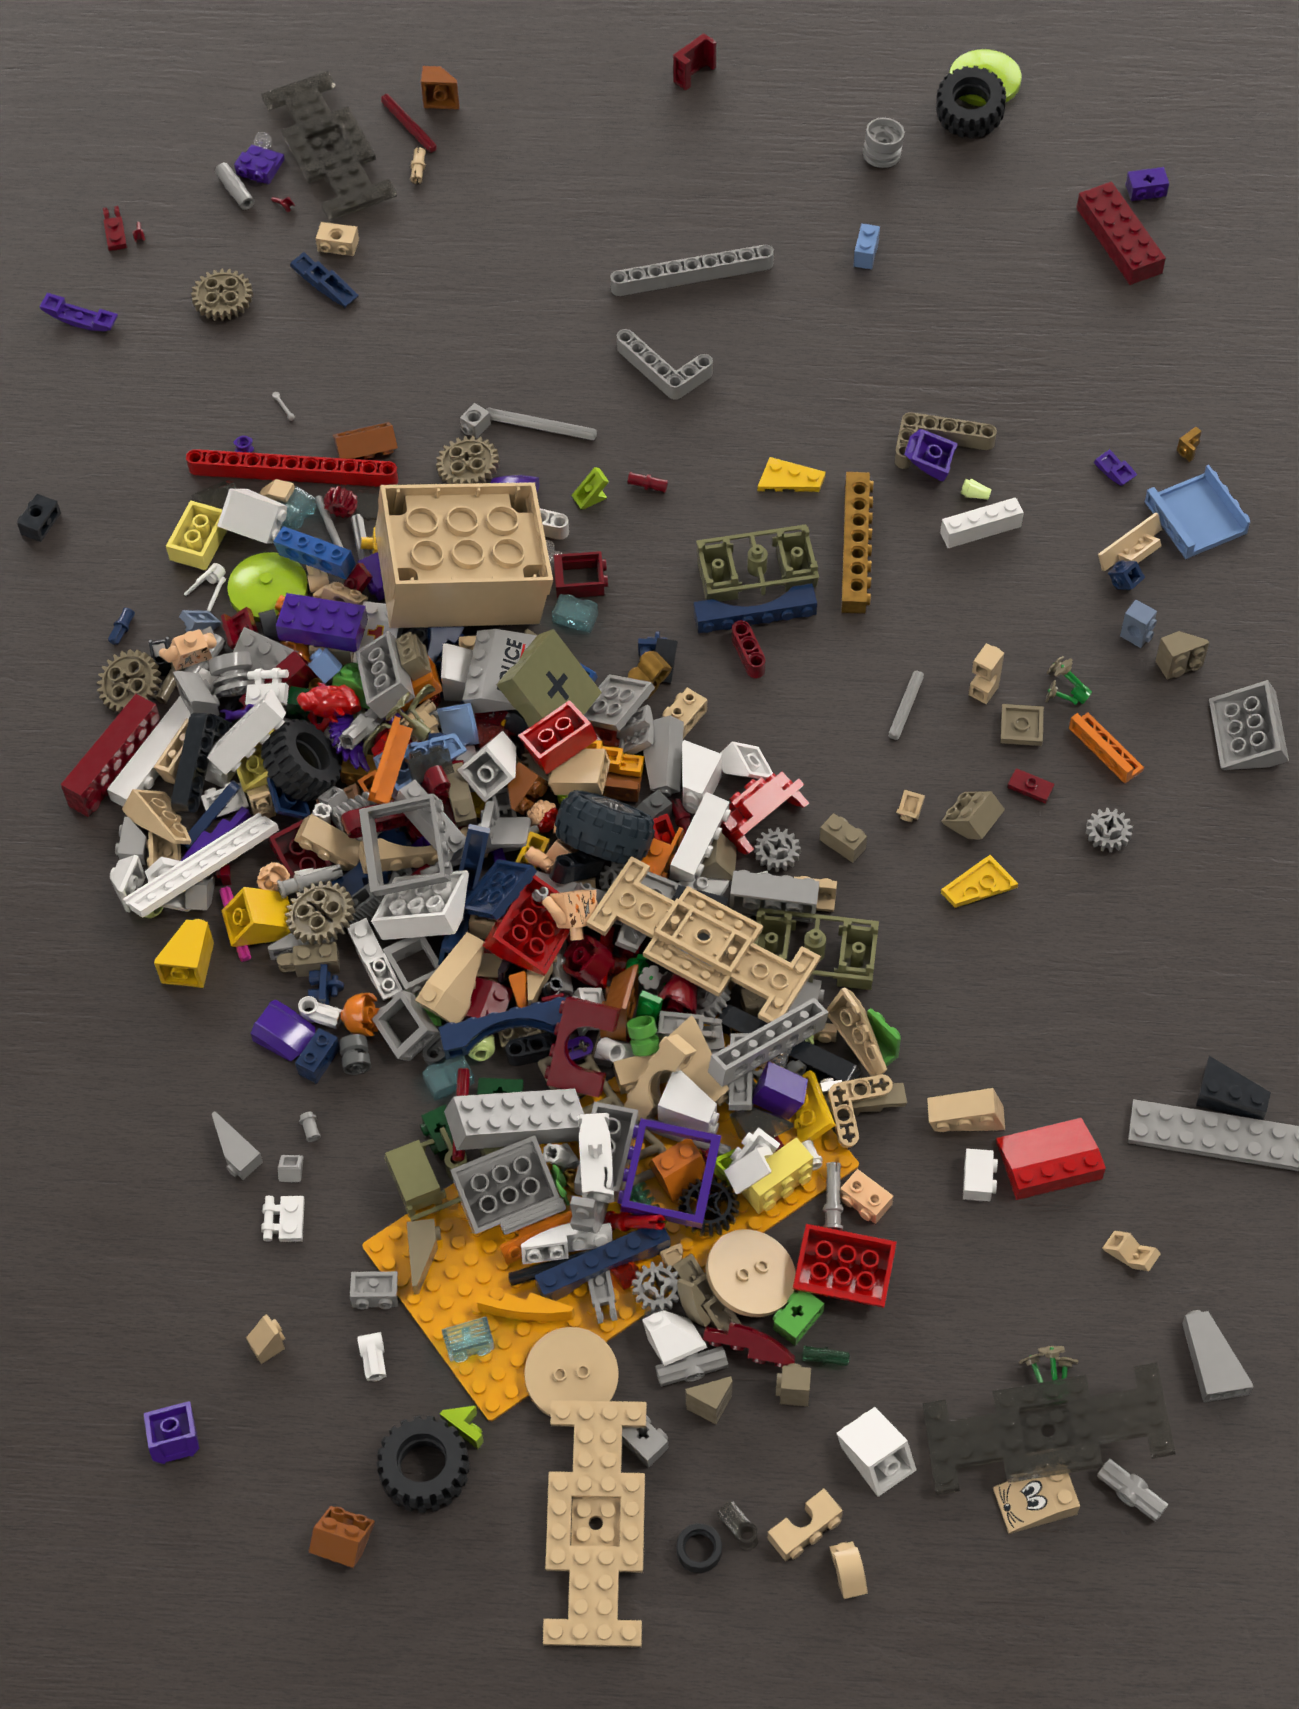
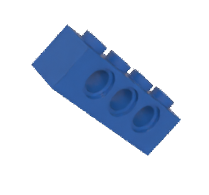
[273,526,356,579]

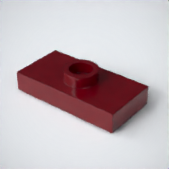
[343,563,373,602]
[1007,768,1055,804]

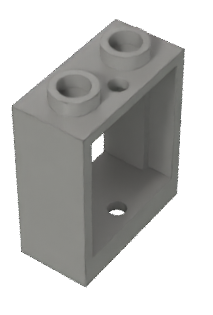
[383,936,440,997]
[372,990,440,1061]

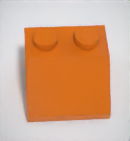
[648,1139,706,1203]

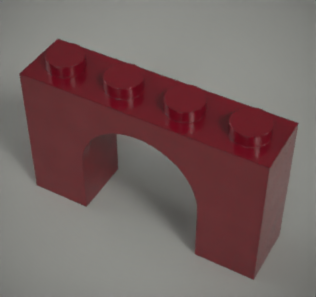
[545,996,621,1098]

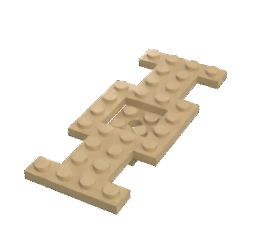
[586,856,821,1023]
[543,1400,647,1647]

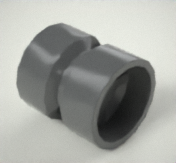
[339,1034,372,1075]

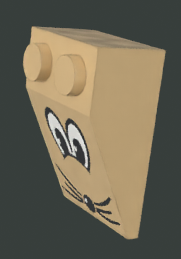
[993,1461,1080,1534]

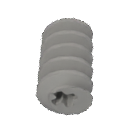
[332,791,377,832]

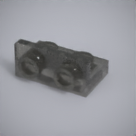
[404,744,454,783]

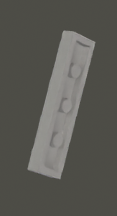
[729,1033,753,1110]

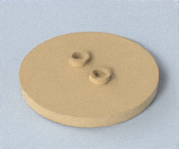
[706,1229,796,1317]
[524,1327,618,1417]

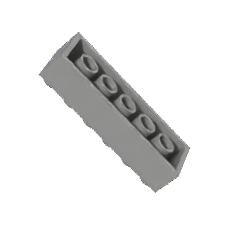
[444,1089,584,1150]

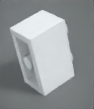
[963,1149,997,1201]

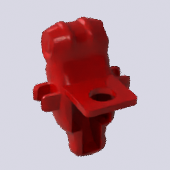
[297,682,361,732]

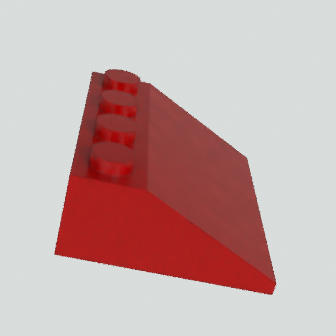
[482,875,570,976]
[996,1118,1106,1200]
[793,1224,897,1308]

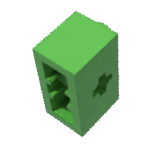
[773,1291,824,1346]

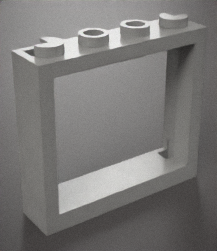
[359,794,453,896]

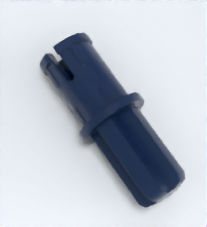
[108,608,135,645]

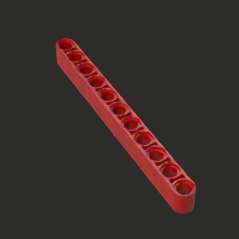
[186,449,398,487]

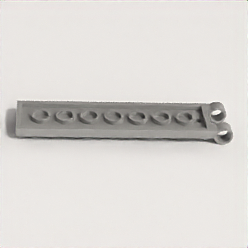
[1128,1099,1299,1171]

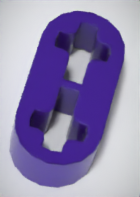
[568,1036,593,1061]

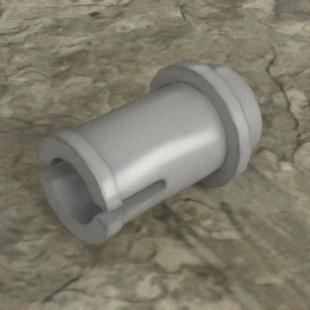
[299,1112,321,1142]

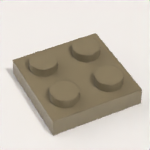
[1000,704,1044,746]

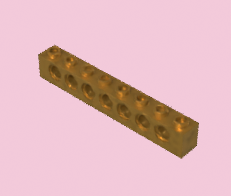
[841,472,873,613]

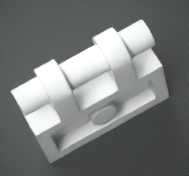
[245,668,289,705]
[261,1196,304,1242]

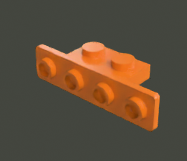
[641,827,685,879]
[500,1210,572,1265]

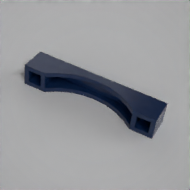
[693,584,817,633]
[439,997,567,1060]
[535,1221,671,1301]

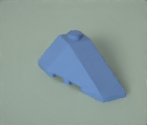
[373,733,467,799]

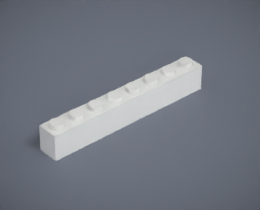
[107,668,221,806]

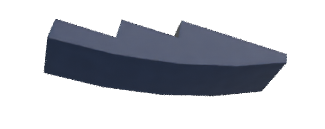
[290,252,359,308]

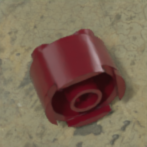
[562,935,615,987]

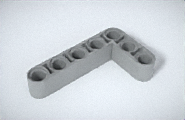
[617,329,713,399]

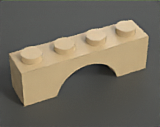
[624,1034,697,1120]

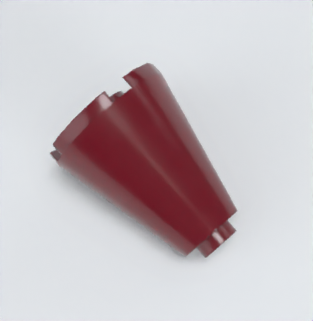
[658,973,698,1014]

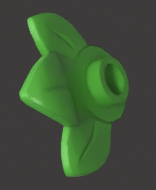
[550,1164,570,1206]

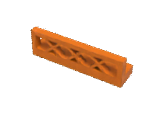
[1069,713,1144,784]
[368,716,413,804]

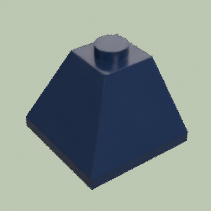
[266,776,311,819]

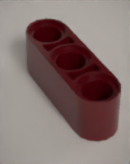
[732,621,766,678]

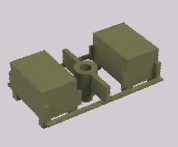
[696,524,819,602]
[754,908,879,990]
[384,1127,504,1221]

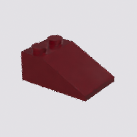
[267,820,332,879]
[462,977,513,1035]

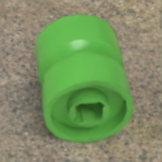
[627,1016,660,1056]

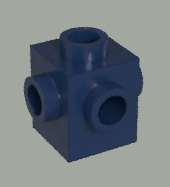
[1108,560,1145,590]

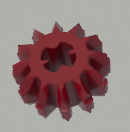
[324,486,358,518]

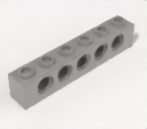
[708,998,828,1087]

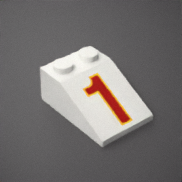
[353,601,403,664]

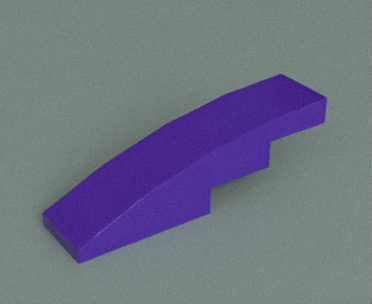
[180,806,251,861]

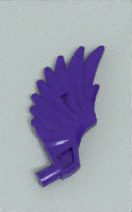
[328,714,370,772]

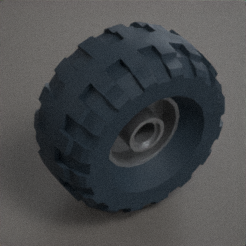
[555,790,655,864]

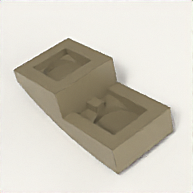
[677,1279,711,1327]

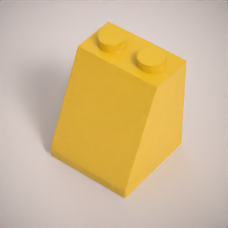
[221,887,291,947]
[154,919,214,988]

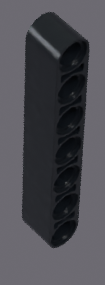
[718,1005,861,1082]

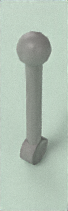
[272,392,295,421]

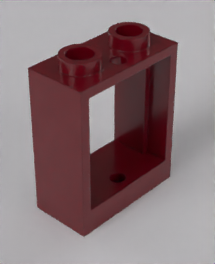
[554,551,608,599]

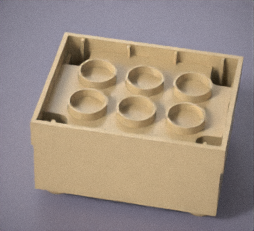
[375,483,553,628]

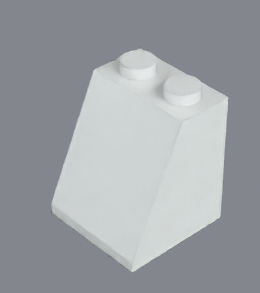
[217,489,288,543]
[441,644,473,701]
[457,731,516,802]
[682,740,722,814]
[658,1070,719,1134]
[837,1407,916,1497]

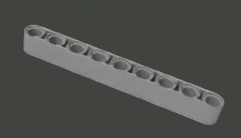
[611,245,774,296]

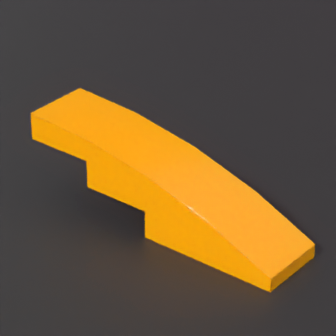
[584,740,644,777]
[477,1292,574,1322]

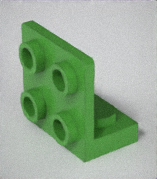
[867,1008,901,1067]

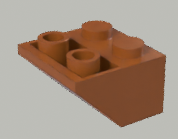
[508,762,548,816]
[309,1506,375,1568]

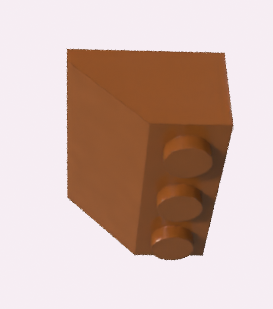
[333,422,398,459]
[600,964,639,1041]

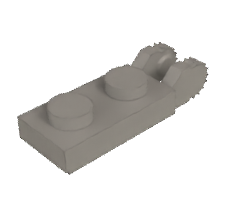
[658,1011,722,1039]
[588,1270,617,1324]

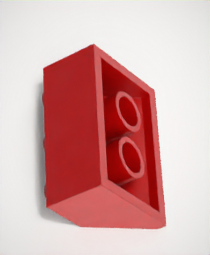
[518,700,598,774]

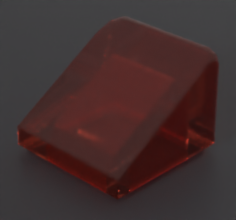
[609,1262,640,1290]

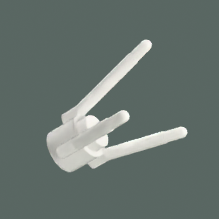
[184,563,226,612]

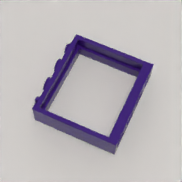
[617,1118,721,1229]

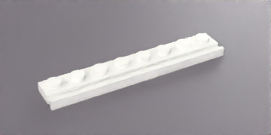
[123,813,279,918]

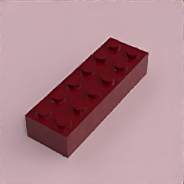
[1076,181,1166,285]
[60,694,161,817]

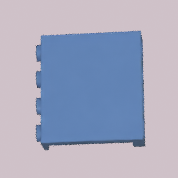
[1145,465,1250,559]

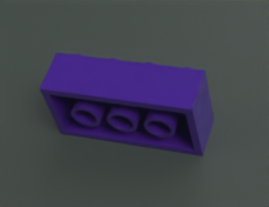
[276,593,368,652]

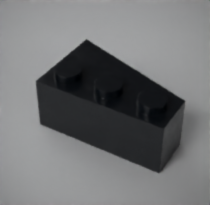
[1196,1056,1271,1120]

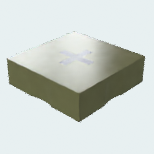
[496,629,602,727]

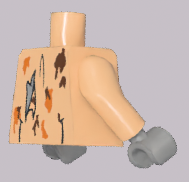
[152,626,217,671]
[532,882,598,940]

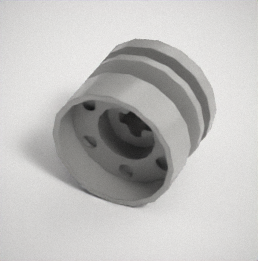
[863,118,905,168]
[208,651,255,697]

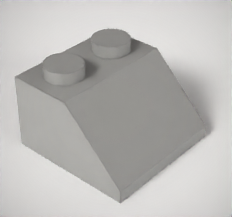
[173,671,220,716]

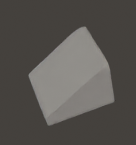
[278,1155,303,1182]

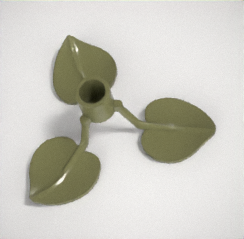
[363,684,436,757]

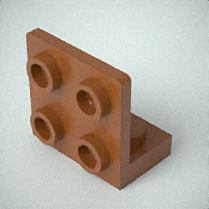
[602,770,643,802]

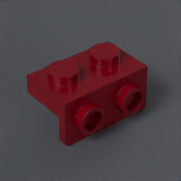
[221,607,258,650]

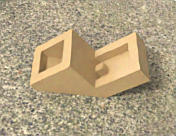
[259,479,295,503]
[1103,1231,1161,1271]

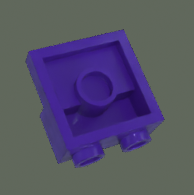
[234,144,285,184]

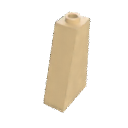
[668,1015,729,1106]

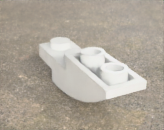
[347,918,403,1001]
[521,1223,612,1264]

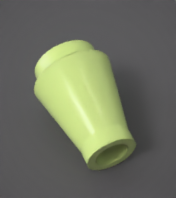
[961,479,991,500]

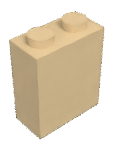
[548,749,610,795]

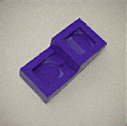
[1094,449,1137,486]

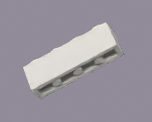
[940,498,1024,548]

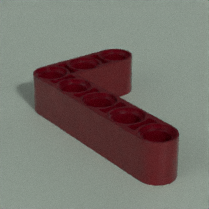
[340,765,451,839]

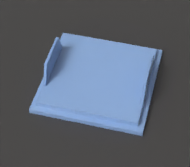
[437,703,481,746]

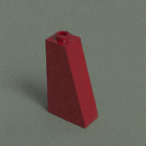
[239,650,319,710]

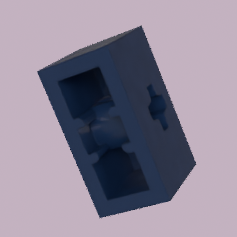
[295,1028,340,1084]

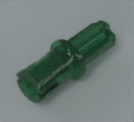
[803,1346,850,1366]

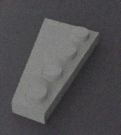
[615,872,681,953]

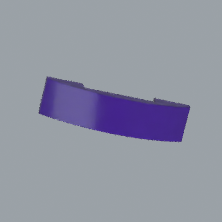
[40,293,118,331]

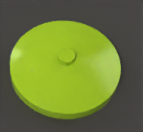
[950,49,1021,107]
[228,552,308,622]

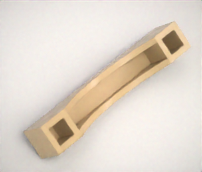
[358,825,488,874]

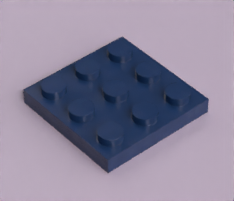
[464,859,537,920]

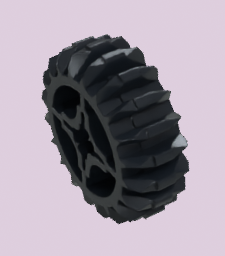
[678,1177,740,1237]

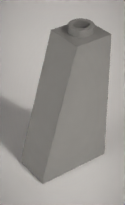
[643,715,684,797]
[1182,1310,1253,1402]

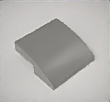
[614,704,654,755]

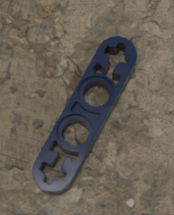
[182,780,241,850]

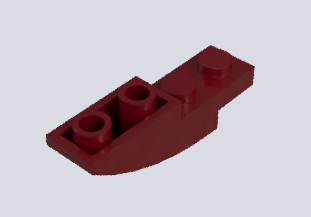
[703,1322,795,1367]

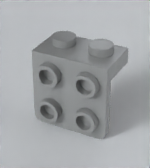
[478,801,531,848]

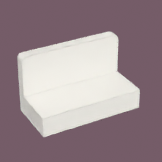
[724,1146,773,1194]

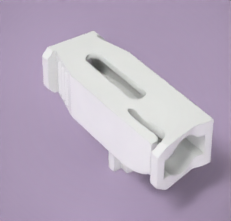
[578,1113,614,1203]

